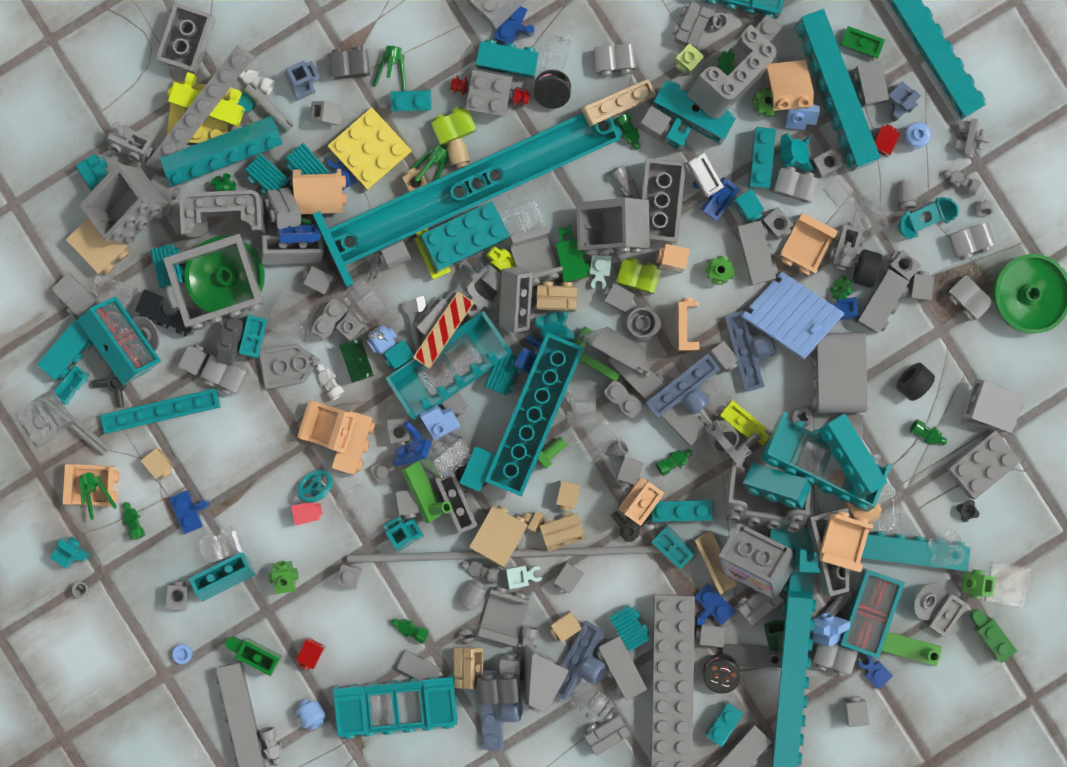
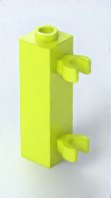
[167,72,245,128]

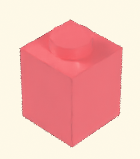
[291,502,323,526]

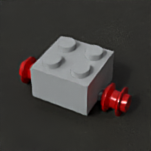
[450,68,530,117]

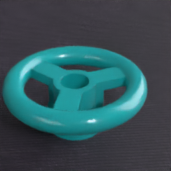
[297,469,333,503]

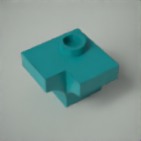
[383,516,424,552]
[50,536,91,569]

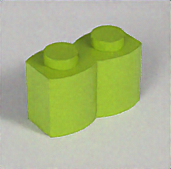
[431,106,477,147]
[615,257,661,294]

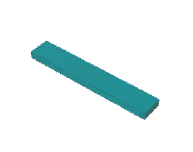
[100,388,221,434]

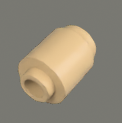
[446,138,471,169]

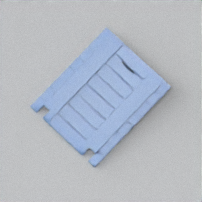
[741,272,844,359]

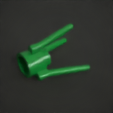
[373,46,406,91]
[410,144,448,182]
[78,472,117,520]

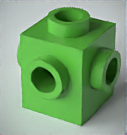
[752,87,782,117]
[705,256,735,285]
[269,561,298,594]
[961,569,995,599]

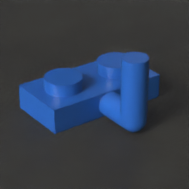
[494,6,534,44]
[692,177,740,222]
[277,224,320,244]
[514,335,543,375]
[392,421,432,467]
[169,490,210,534]
[695,583,736,625]

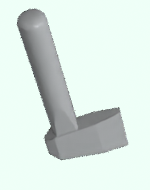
[402,296,426,353]

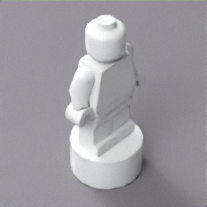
[239,70,275,95]
[316,364,345,401]

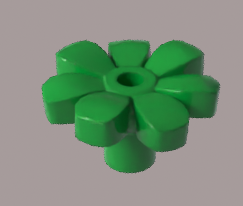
[211,173,236,192]
[830,275,852,300]

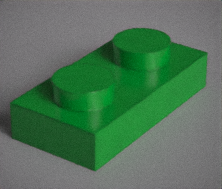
[840,26,885,59]

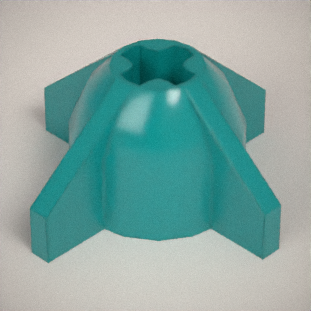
[780,133,814,172]
[534,311,575,342]

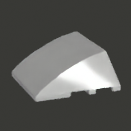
[579,326,650,377]

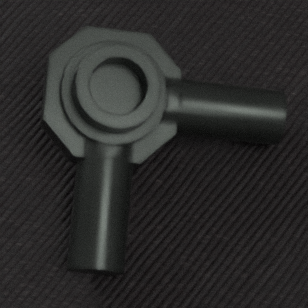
[92,373,127,407]
[610,511,651,542]

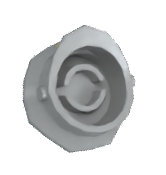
[623,304,662,342]

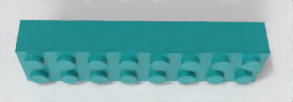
[795,8,880,171]
[485,332,584,497]

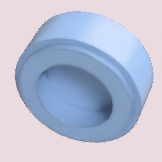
[172,644,193,664]

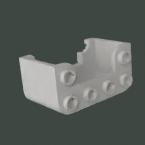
[687,25,777,118]
[179,190,268,238]
[810,332,867,413]
[724,460,812,533]

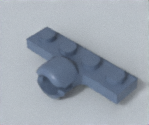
[725,310,776,392]
[646,353,721,418]
[556,621,606,701]
[481,669,523,750]

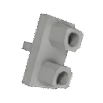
[955,118,990,158]

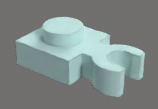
[590,255,612,290]
[505,565,542,589]

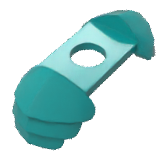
[897,197,959,239]

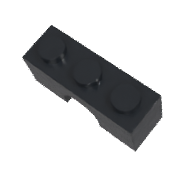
[135,289,202,337]

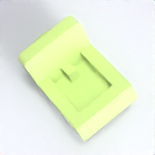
[675,44,703,75]

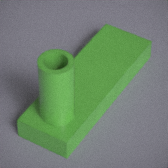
[574,326,620,381]
[508,423,568,469]
[401,461,452,523]
[882,632,942,666]

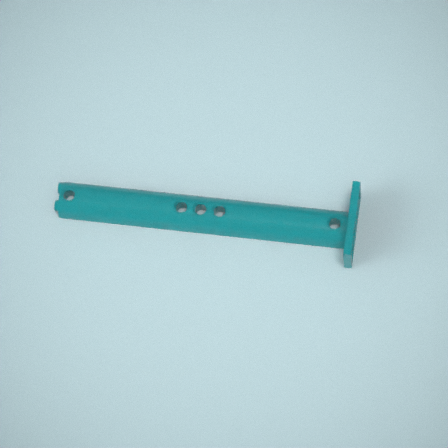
[313,113,622,290]

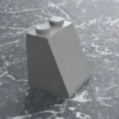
[521,645,569,714]

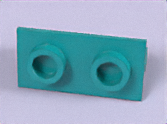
[50,365,89,407]

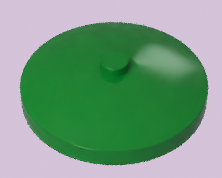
[184,236,265,316]
[993,254,1067,334]

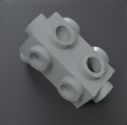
[105,122,154,162]
[829,222,865,271]

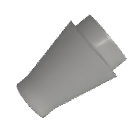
[898,179,918,210]

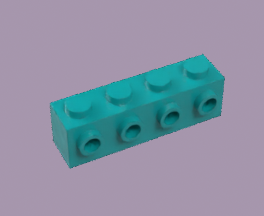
[817,413,888,499]

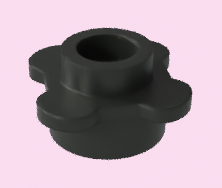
[956,500,979,522]

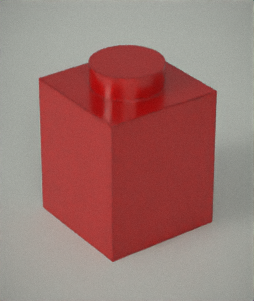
[874,124,901,157]
[295,637,326,670]

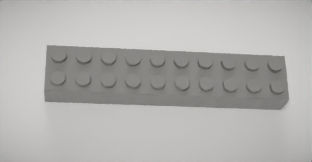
[651,594,695,767]

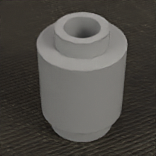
[460,579,487,610]

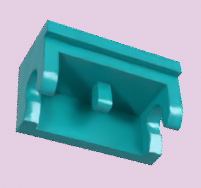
[664,118,690,151]
[239,315,268,358]
[460,446,496,492]
[651,524,695,569]
[795,547,820,573]

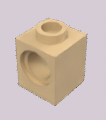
[402,168,427,192]
[141,448,174,479]
[556,480,581,511]
[550,611,582,642]

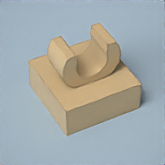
[523,511,547,533]

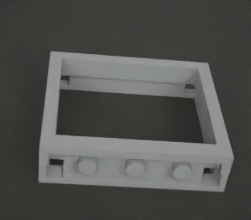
[163,234,264,330]

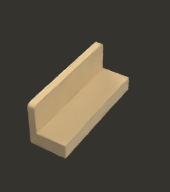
[693,531,737,595]

